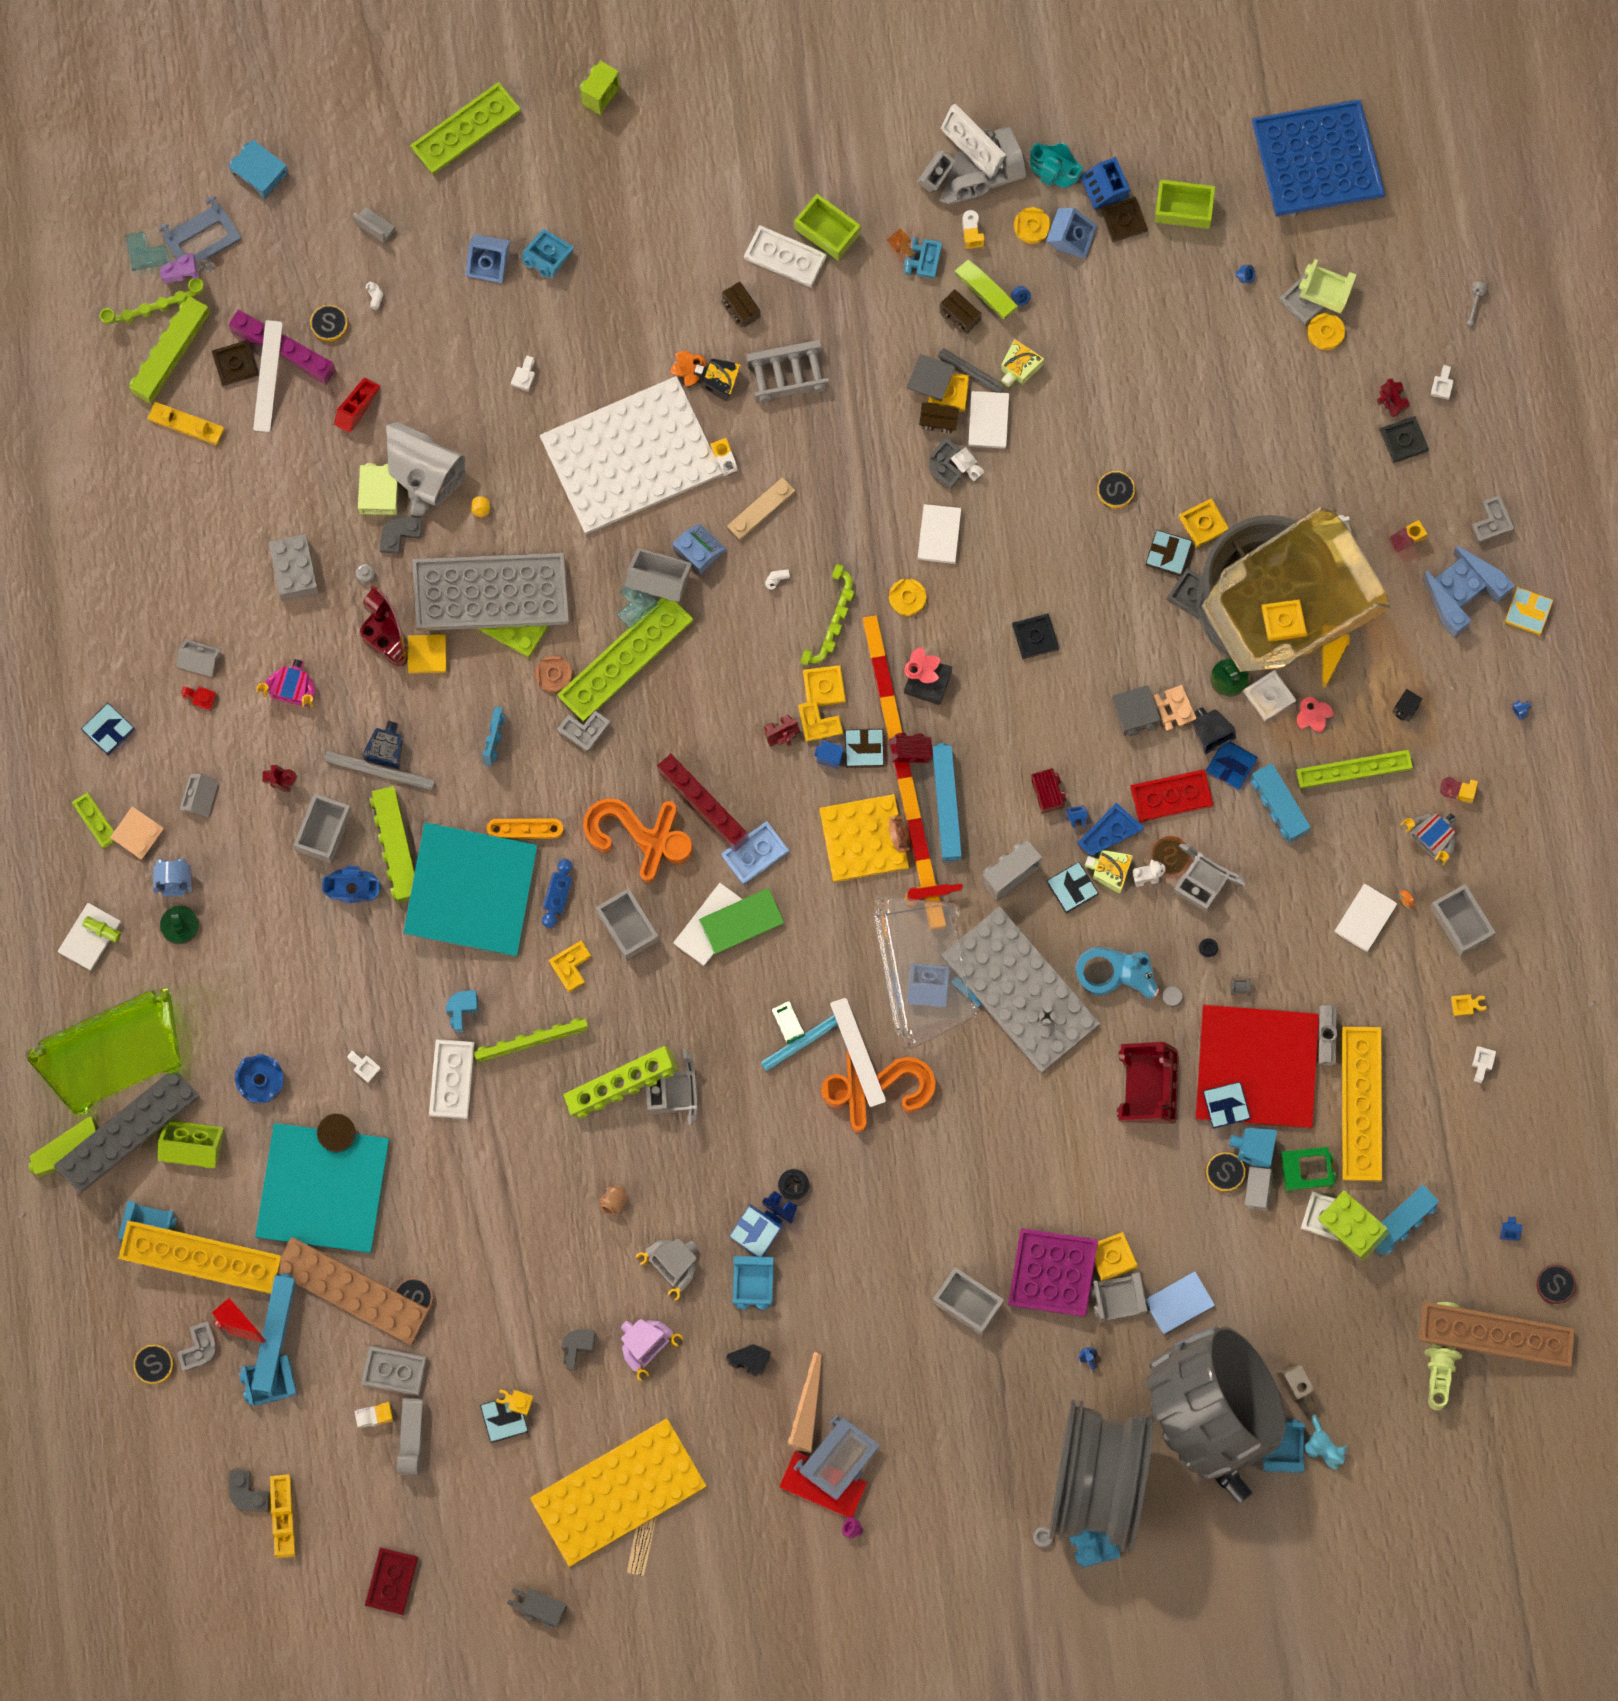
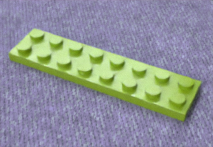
[557,597,693,723]

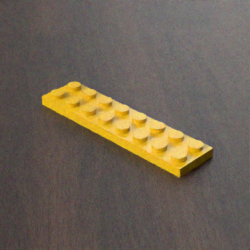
[1342,1027,1382,1182]
[118,1220,281,1294]

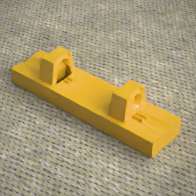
[148,402,225,446]

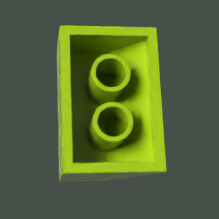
[158,1120,224,1168]

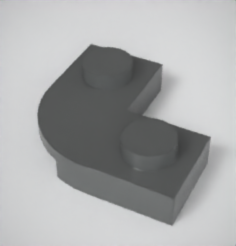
[929,437,962,490]
[379,516,423,554]
[229,1471,269,1512]

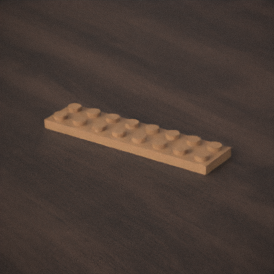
[277,1237,430,1345]
[1418,1302,1575,1368]

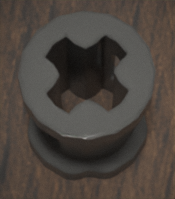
[1231,978,1251,996]

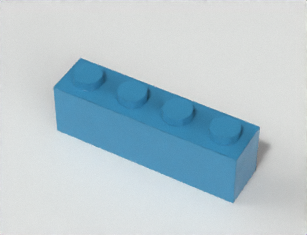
[1250,763,1311,843]
[1375,1185,1439,1257]

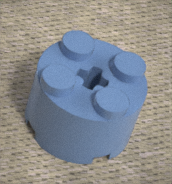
[153,859,192,897]

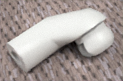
[366,282,383,310]
[765,569,790,590]

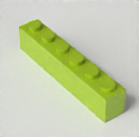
[129,296,210,404]
[369,786,415,904]

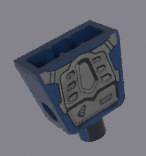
[362,721,403,769]

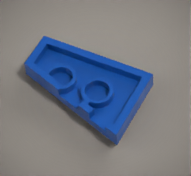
[1077,802,1144,857]

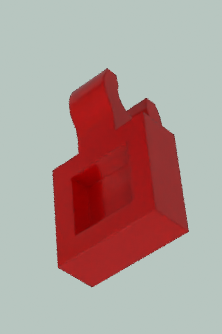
[181,686,217,711]

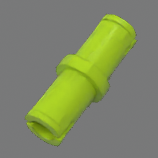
[82,916,122,943]

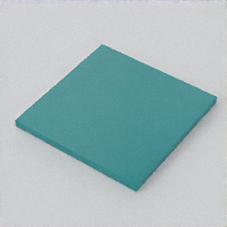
[403,822,537,957]
[255,1123,390,1254]

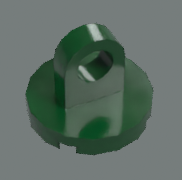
[1210,659,1248,697]
[160,906,199,945]

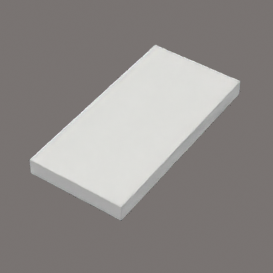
[941,103,1006,179]
[744,225,827,288]
[673,883,742,966]
[429,1040,475,1119]

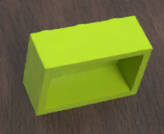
[1154,180,1215,229]
[794,194,861,261]
[1317,1190,1390,1262]

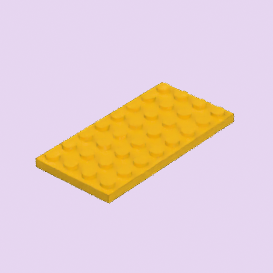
[530,1418,707,1567]

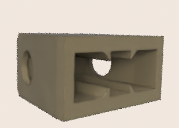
[1276,1362,1315,1408]

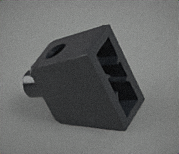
[1193,707,1237,755]

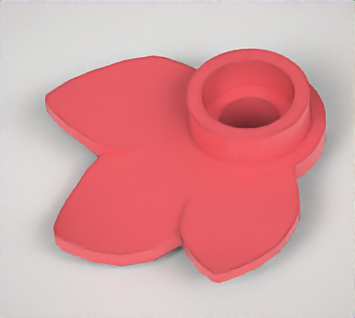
[904,647,940,683]
[1297,697,1334,733]

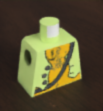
[1001,340,1044,387]
[1085,851,1133,894]

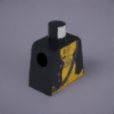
[694,359,741,401]

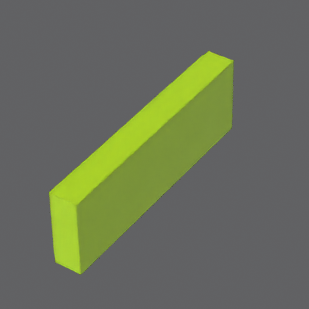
[72,792,114,849]

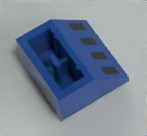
[1081,157,1130,210]

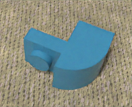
[446,990,478,1033]

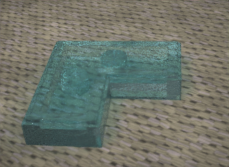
[125,231,169,271]
[617,587,658,628]

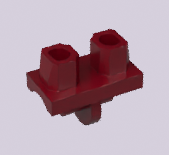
[1377,378,1410,417]
[764,714,801,747]
[262,765,297,792]

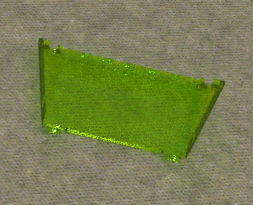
[26,988,182,1115]

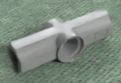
[1318,1005,1337,1066]

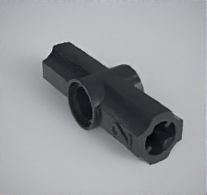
[1215,1471,1253,1504]

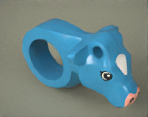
[1075,946,1159,999]

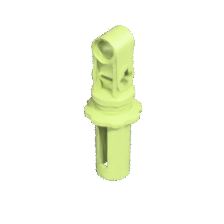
[1424,1302,1462,1411]

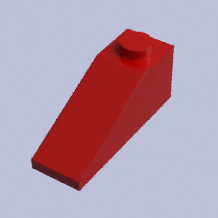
[334,377,380,433]
[212,1298,266,1343]

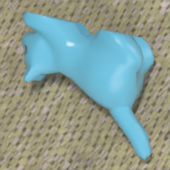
[1305,1415,1347,1470]

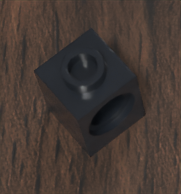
[1393,688,1423,722]

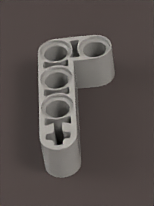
[397,1398,424,1476]

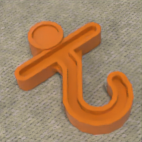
[583,798,693,884]
[821,1050,935,1133]

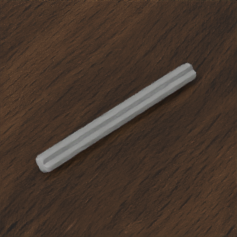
[325,751,435,790]

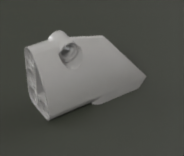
[939,126,1026,204]
[386,422,466,507]

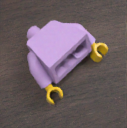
[621,1319,683,1381]

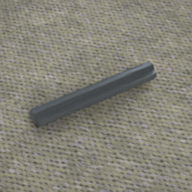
[938,348,1004,393]

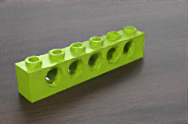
[563,1046,679,1119]

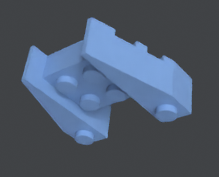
[1423,546,1514,638]

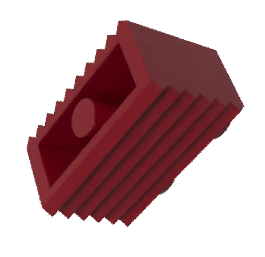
[890,733,933,764]
[1031,768,1067,814]

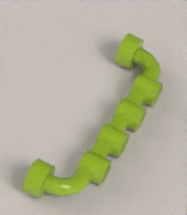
[99,278,204,325]
[800,563,854,665]

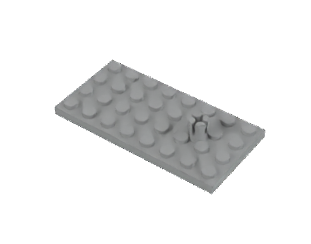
[412,553,569,631]
[941,906,1100,1073]

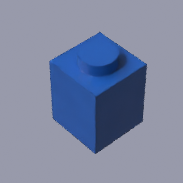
[814,741,844,769]

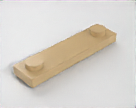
[727,477,795,541]

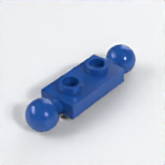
[542,859,573,928]

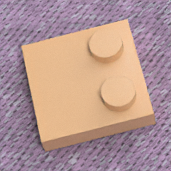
[110,806,164,860]

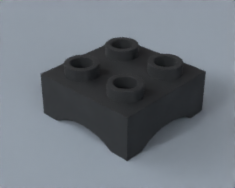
[904,663,952,705]

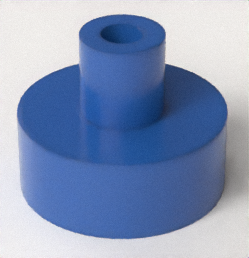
[1236,265,1255,284]
[1011,286,1031,306]
[1511,700,1531,720]

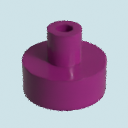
[842,1517,863,1539]

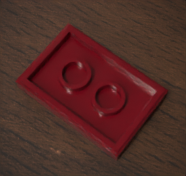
[364,1547,419,1616]

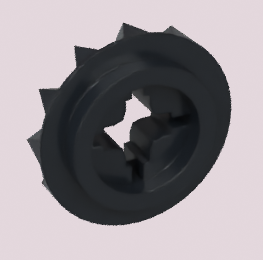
[778,1169,809,1200]

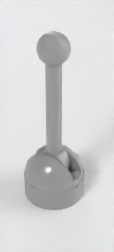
[1467,281,1488,326]

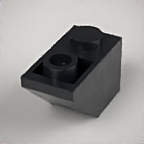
[726,1344,772,1377]

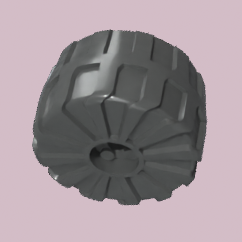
[1146,1327,1286,1479]

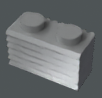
[917,150,956,192]

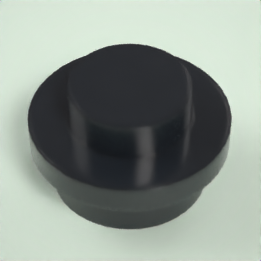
[1199,938,1218,958]

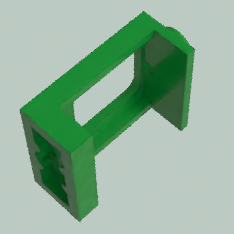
[1280,1147,1336,1193]

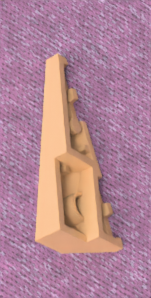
[788,1352,822,1454]

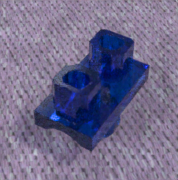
[762,1191,798,1225]

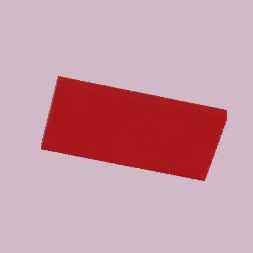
[1130,769,1213,823]
[779,1451,867,1518]

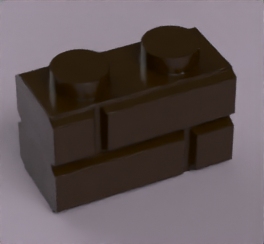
[721,282,761,327]
[939,289,982,334]
[919,402,960,433]

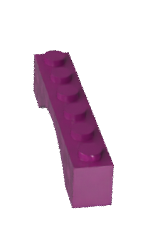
[228,309,336,385]

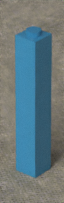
[932,743,962,862]
[251,1274,296,1397]

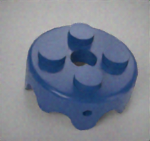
[235,1054,284,1104]

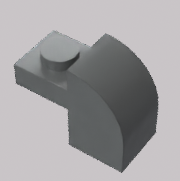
[561,1329,596,1371]

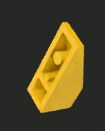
[1322,628,1350,688]

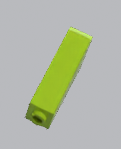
[28,1116,97,1178]

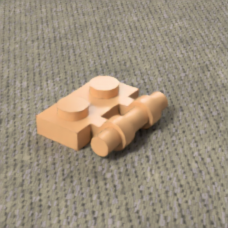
[1153,685,1197,731]

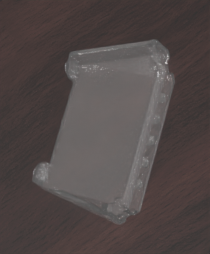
[874,896,978,1050]

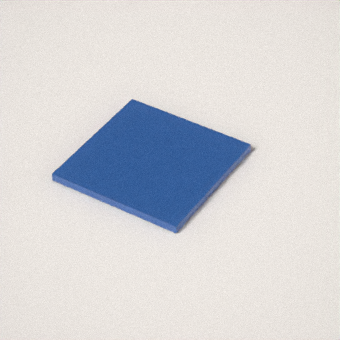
[1251,99,1385,217]

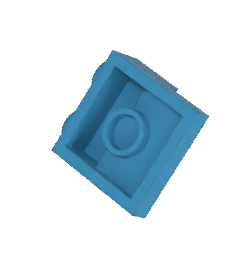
[521,228,574,279]
[1069,1530,1121,1569]

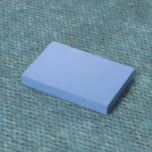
[721,821,790,885]
[1145,1272,1215,1335]

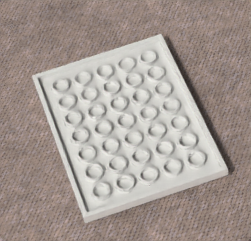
[540,376,723,535]

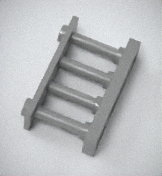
[746,340,829,403]

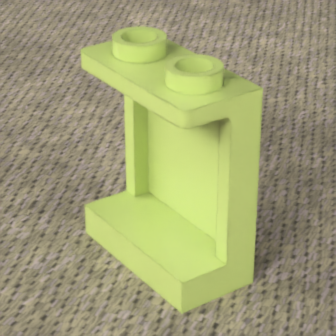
[1299,259,1356,313]
[358,463,398,515]

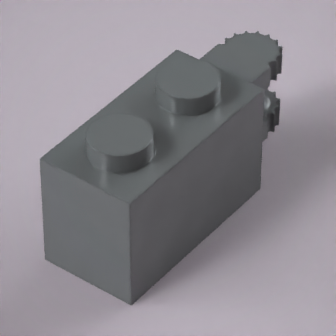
[507,1588,567,1629]

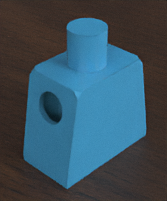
[1229,1128,1277,1169]

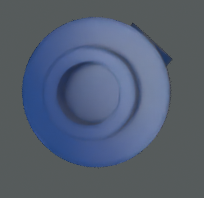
[1078,1347,1097,1370]

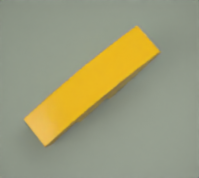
[270,1474,295,1558]

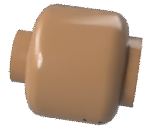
[599,1185,628,1216]

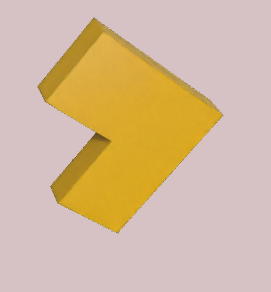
[798,701,843,742]
[549,940,592,993]

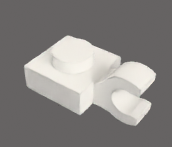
[511,356,535,392]
[1430,365,1453,400]
[951,447,984,481]
[1472,1046,1496,1083]
[347,1051,381,1083]

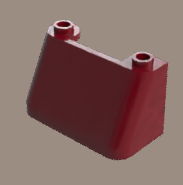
[1117,1042,1179,1124]

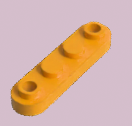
[487,818,564,839]

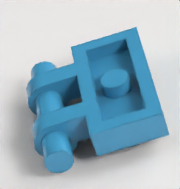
[903,238,942,279]

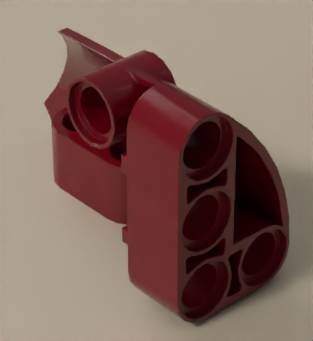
[360,585,409,667]

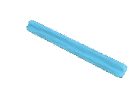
[761,1015,838,1071]

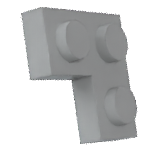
[1471,495,1514,544]
[557,711,610,753]

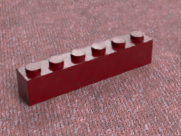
[657,753,749,852]

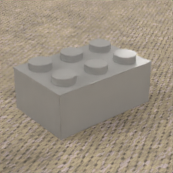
[269,534,319,601]
[625,548,692,602]
[293,793,352,864]
[982,840,1042,902]
[1430,884,1495,956]
[596,888,659,961]
[933,1267,1004,1336]

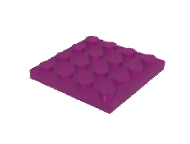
[1008,1228,1098,1317]

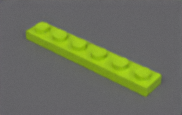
[1296,750,1413,789]
[474,1018,589,1063]

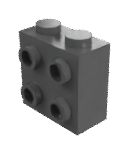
[1111,685,1161,736]

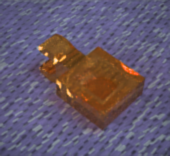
[887,228,915,258]

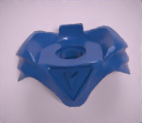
[322,866,381,903]

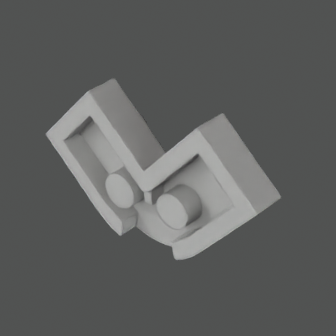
[177,1321,216,1372]

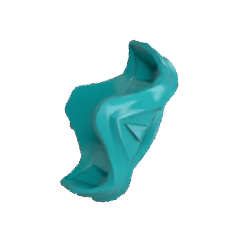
[1030,143,1083,188]

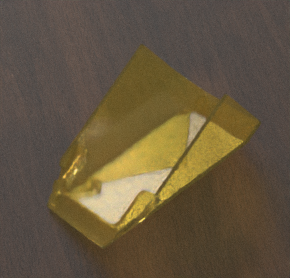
[1202,507,1391,672]

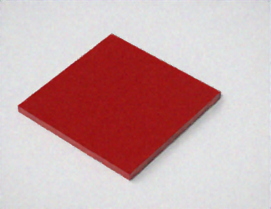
[1195,1005,1319,1129]

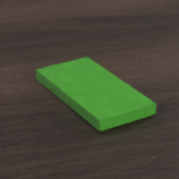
[698,888,784,955]

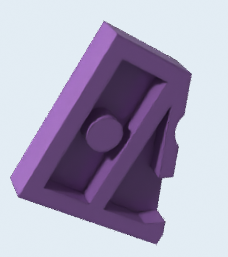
[160,252,199,284]

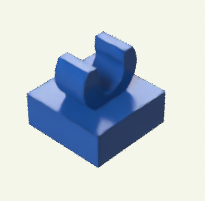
[1066,805,1088,828]
[1500,1216,1522,1241]

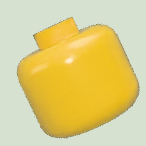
[472,496,490,517]

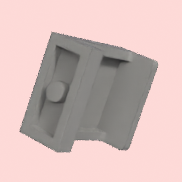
[1090,1273,1147,1322]

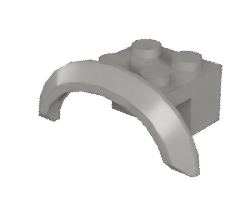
[1174,844,1245,912]
[646,1049,697,1126]

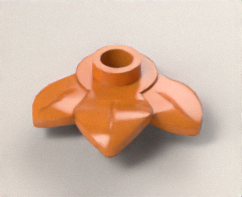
[670,351,706,387]

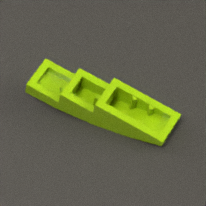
[954,260,1018,320]

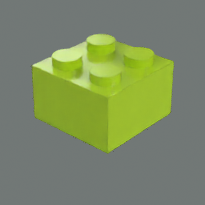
[579,60,621,115]

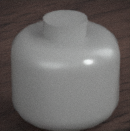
[409,500,429,517]
[356,564,375,584]

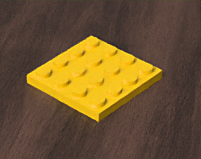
[819,794,909,883]

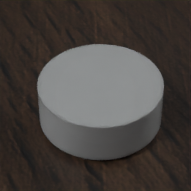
[1162,987,1182,1007]
[1033,1527,1053,1548]

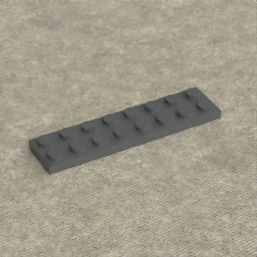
[54,1068,200,1194]

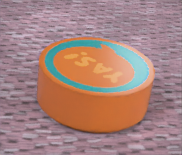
[1397,890,1415,910]

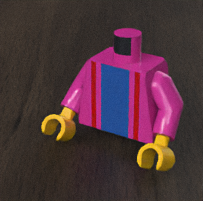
[256,659,316,708]

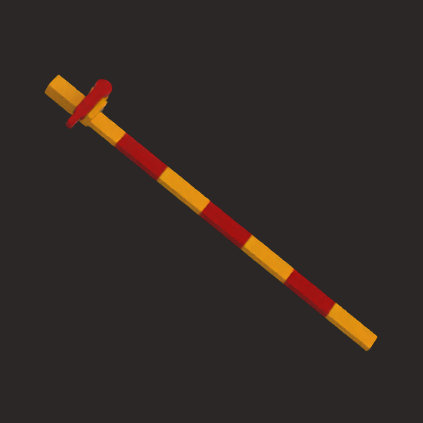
[862,615,963,931]

